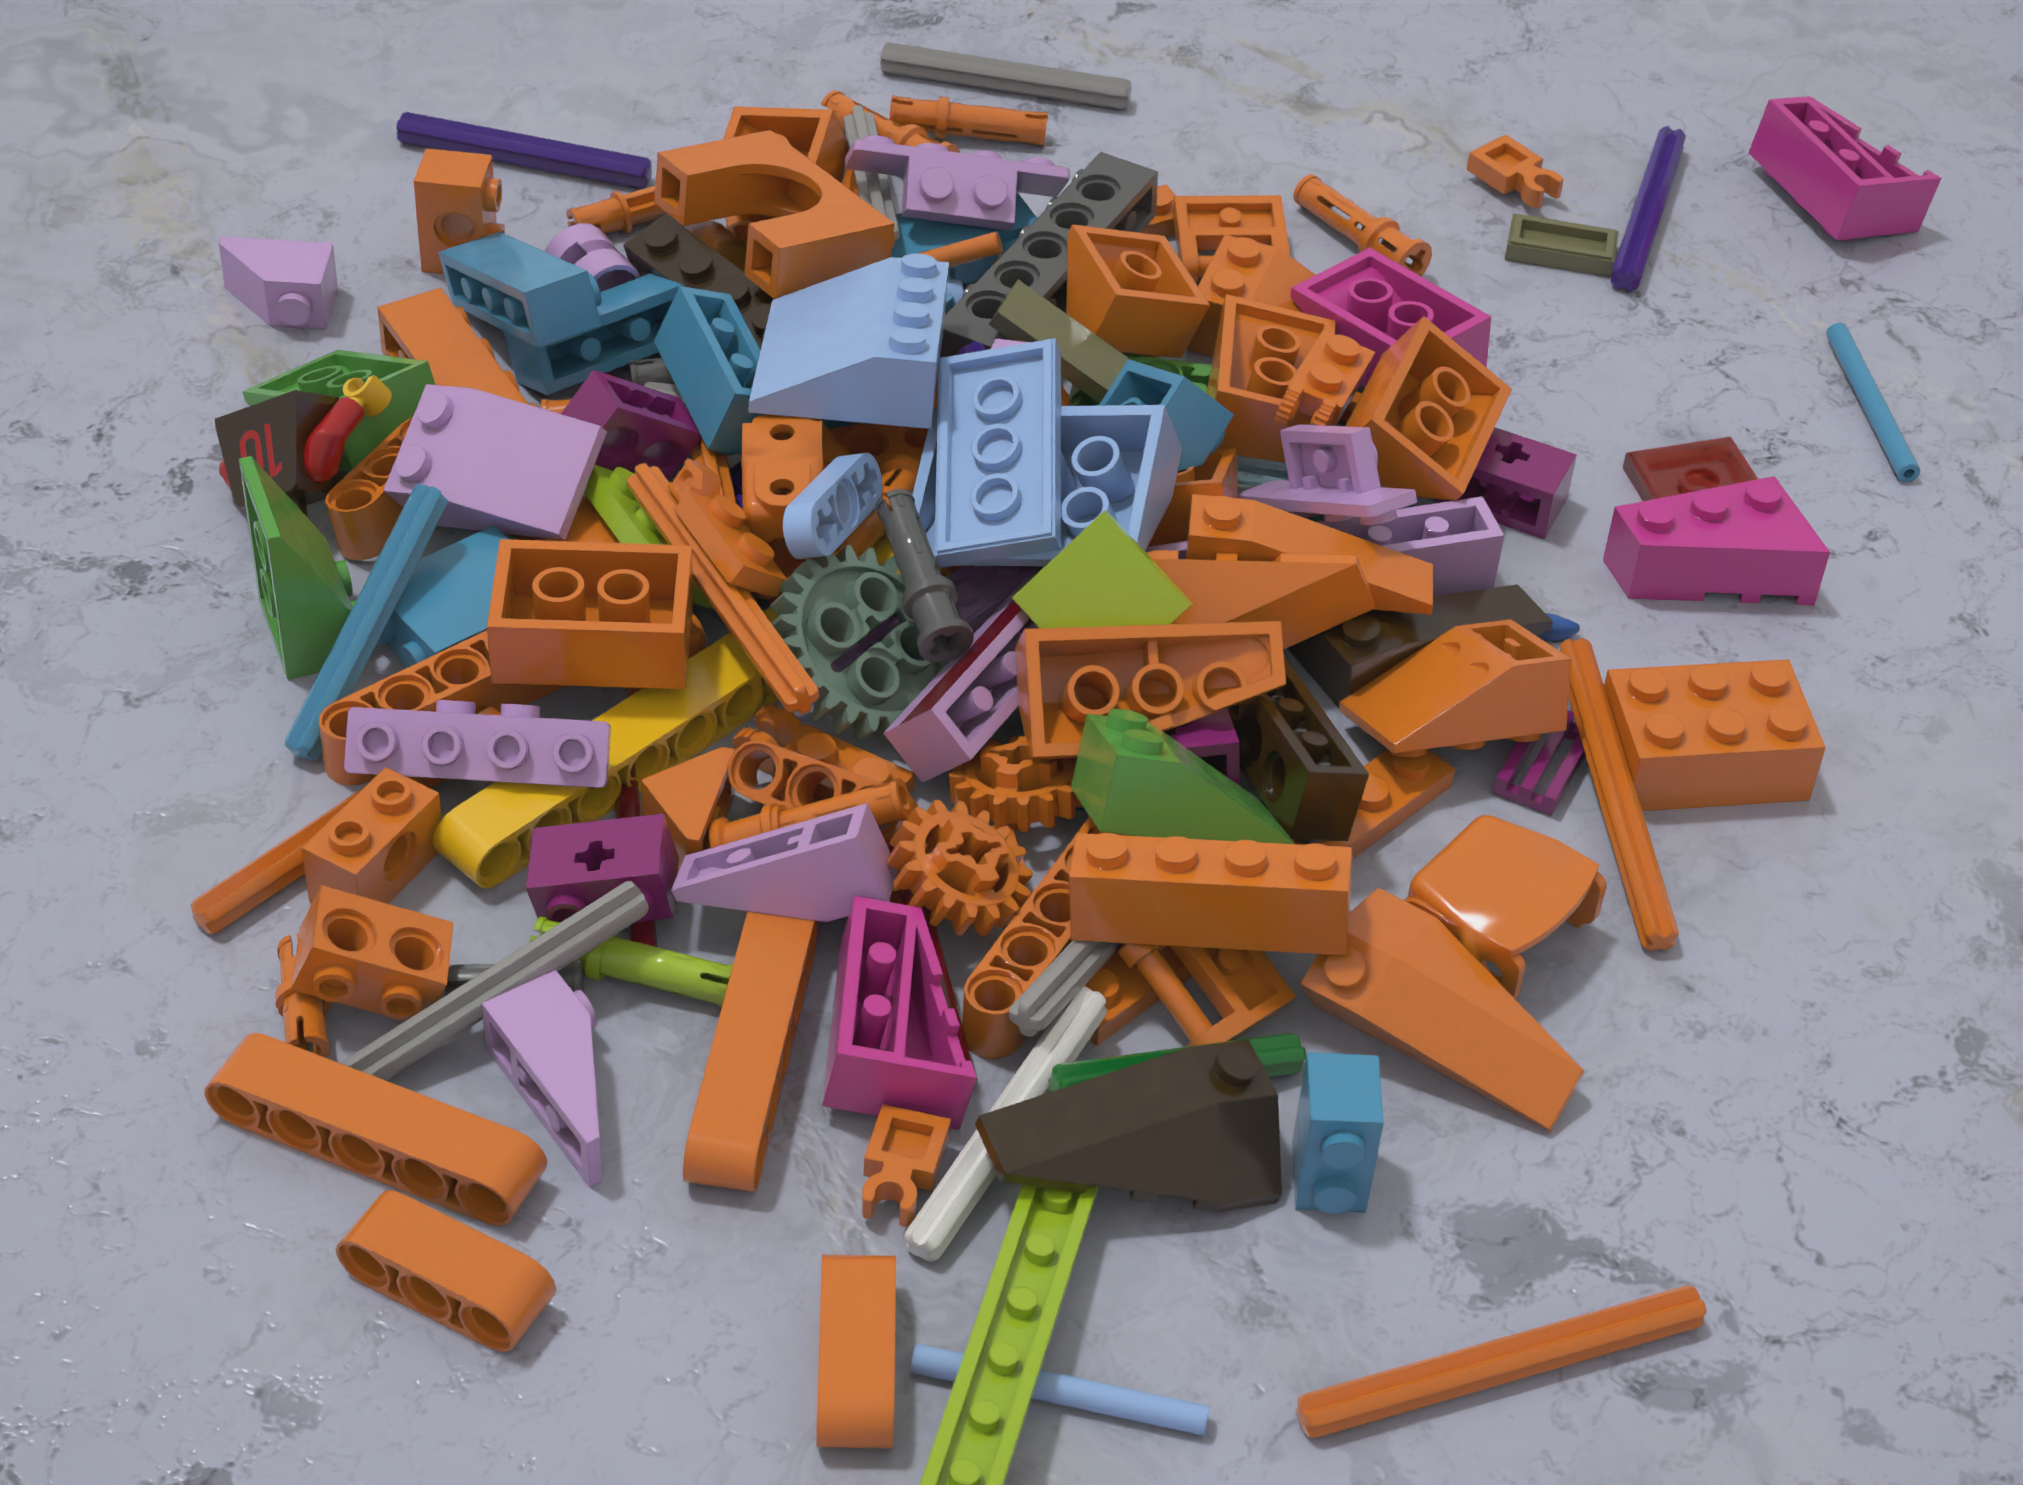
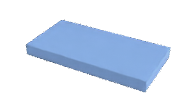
[934,338,1061,568]

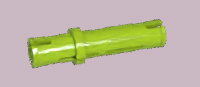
[529,916,733,1007]

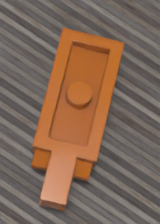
[667,458,787,598]

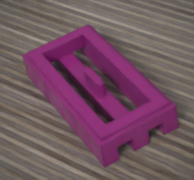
[1493,710,1585,816]

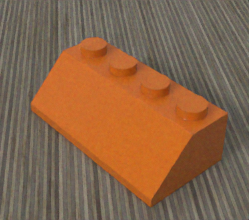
[1069,833,1353,955]

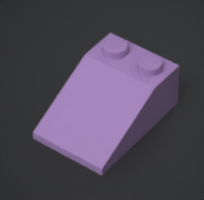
[383,384,607,540]

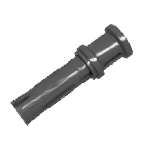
[875,489,974,662]

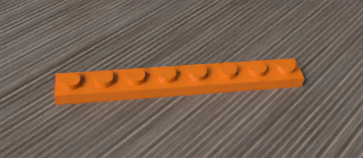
[1084,749,1455,1046]

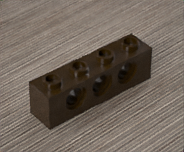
[1227,656,1369,844]

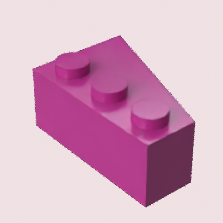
[1748,96,1942,241]
[1603,476,1830,605]
[822,896,977,1130]

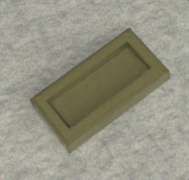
[1504,214,1619,277]

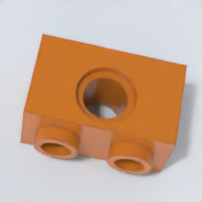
[413,149,505,274]
[302,767,442,904]

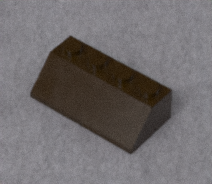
[623,214,774,350]

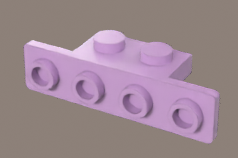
[845,136,1070,231]
[1238,424,1417,525]
[344,700,611,788]

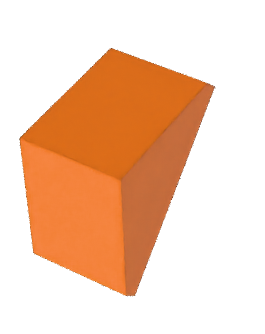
[641,747,735,872]

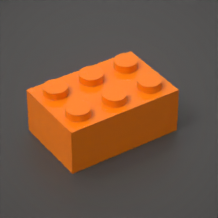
[487,539,693,689]
[1604,659,1826,811]

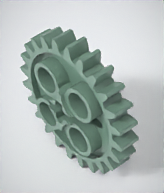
[770,545,950,744]

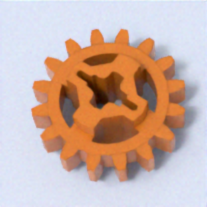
[949,735,1083,832]
[887,799,1033,937]

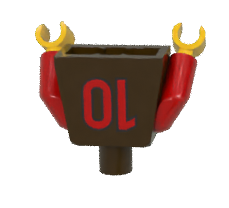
[214,375,392,518]

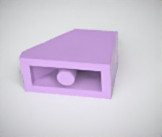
[219,236,338,329]

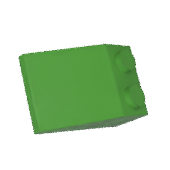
[242,350,435,473]
[239,456,356,680]
[1071,709,1295,844]

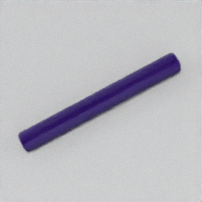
[396,112,652,189]
[1610,126,1686,292]

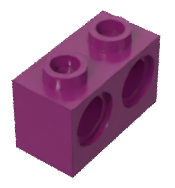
[561,370,702,482]

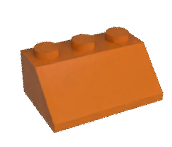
[1346,316,1512,500]

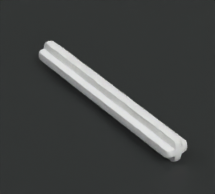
[904,986,1107,1262]

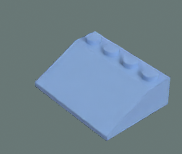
[748,254,949,429]
[912,405,1182,566]

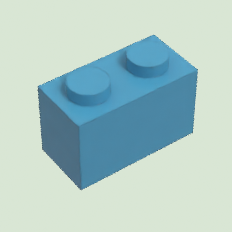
[1292,1052,1384,1214]

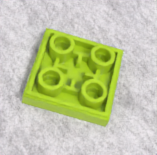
[1012,510,1193,628]

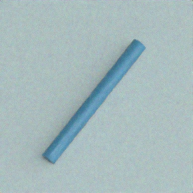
[1826,323,1920,482]

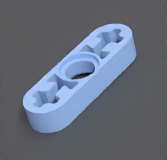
[783,453,882,559]

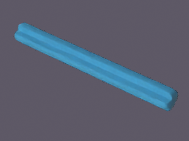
[285,484,447,761]

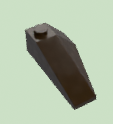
[1287,584,1553,718]
[975,1040,1282,1212]

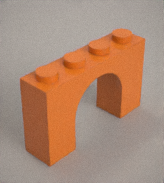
[654,130,895,299]

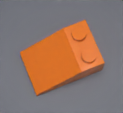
[1187,235,1316,357]
[1207,294,1335,469]

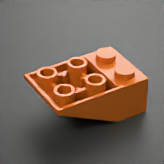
[1339,619,1571,758]

